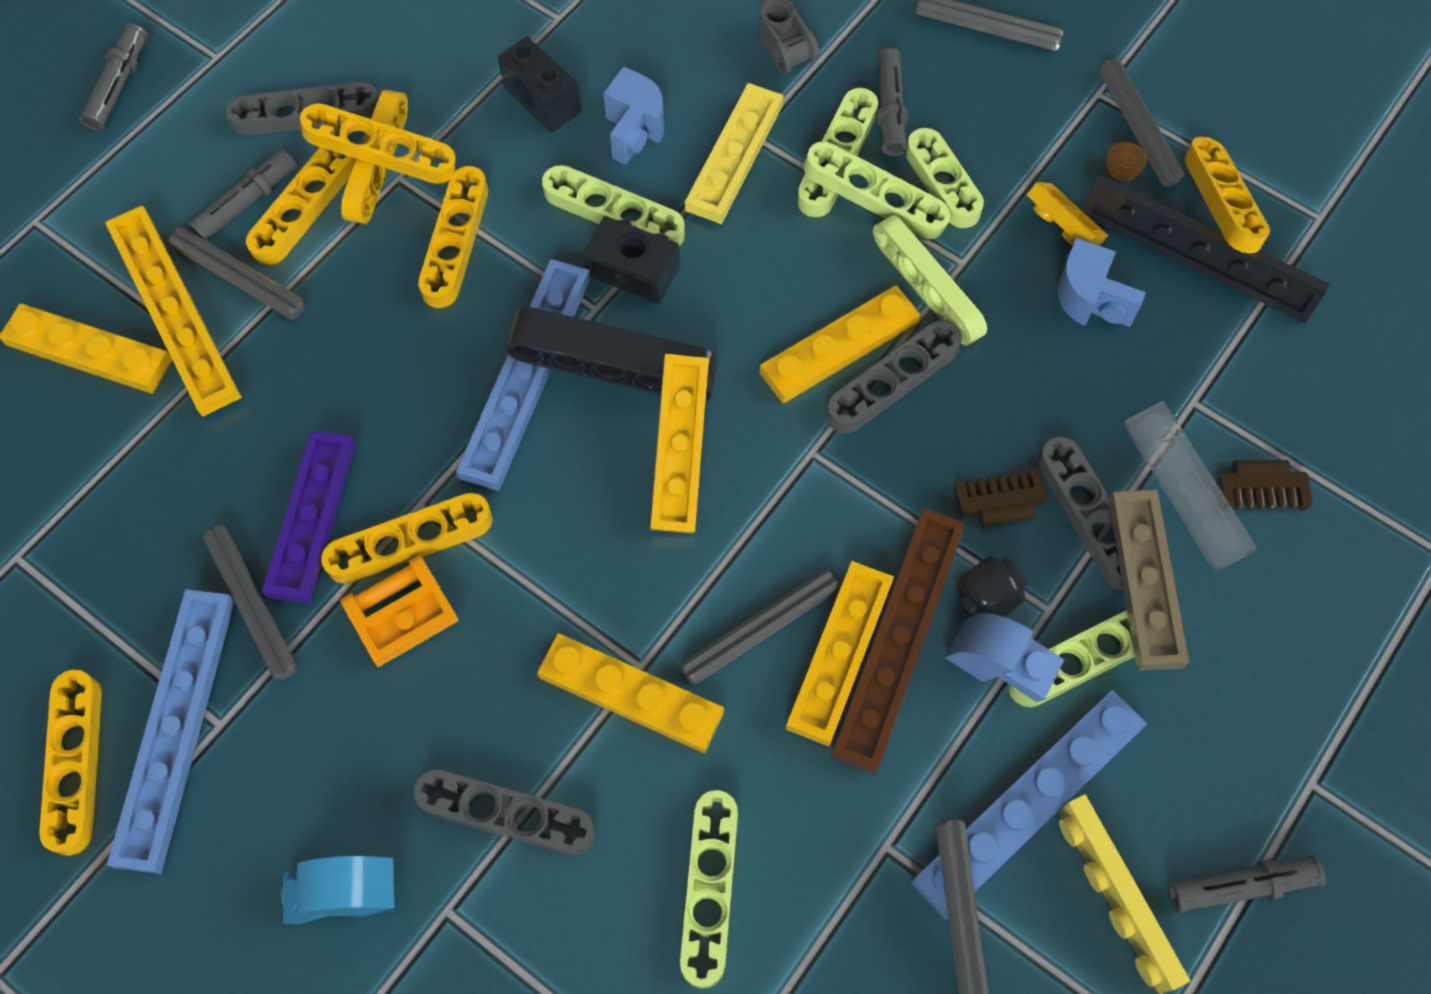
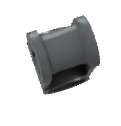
[759,0,820,75]

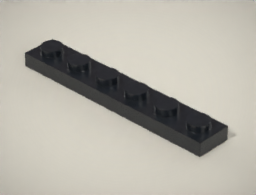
[1083,176,1330,324]

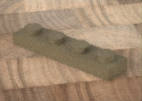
[1108,490,1189,671]

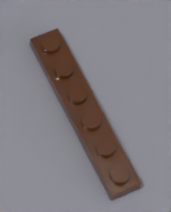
[831,508,966,775]

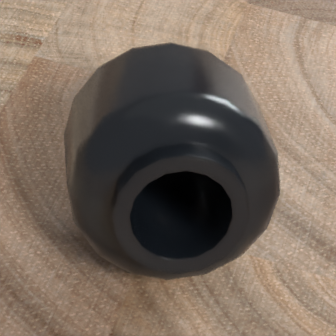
[957,556,1028,617]

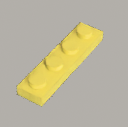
[685,83,784,224]
[1058,794,1190,994]

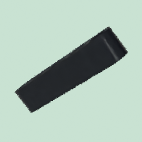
[506,307,718,401]

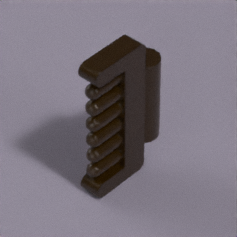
[1217,460,1313,512]
[953,467,1048,527]

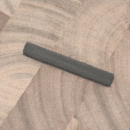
[916,0,1064,51]
[1099,57,1184,188]
[169,227,306,320]
[203,525,298,681]
[681,570,839,685]
[936,819,989,994]

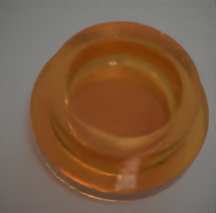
[1106,142,1147,181]

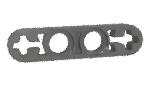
[225,82,379,136]
[826,320,962,434]
[1038,437,1124,592]
[414,769,596,856]

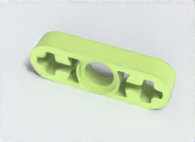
[906,128,984,228]

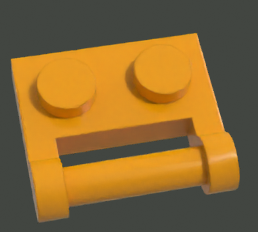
[339,554,459,668]

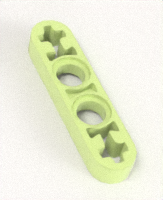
[797,88,878,217]
[803,142,951,239]
[542,165,685,246]
[873,215,987,346]
[1008,610,1135,707]
[680,790,738,989]

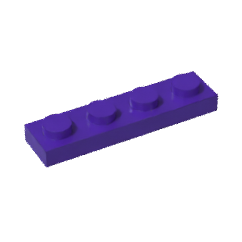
[262,430,357,604]

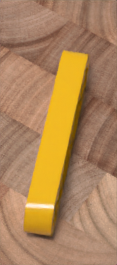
[341,90,408,224]
[300,103,456,184]
[1184,137,1270,254]
[246,147,356,266]
[418,166,489,308]
[321,493,493,584]
[39,670,102,856]

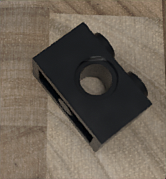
[497,36,581,133]
[583,215,680,304]

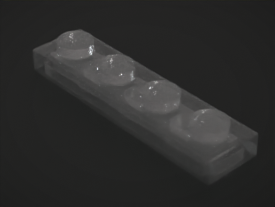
[1124,400,1257,572]

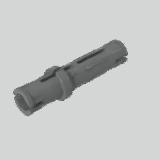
[78,23,148,131]
[877,48,908,156]
[187,147,298,241]
[1168,855,1326,914]

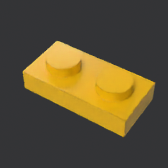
[1027,182,1109,246]

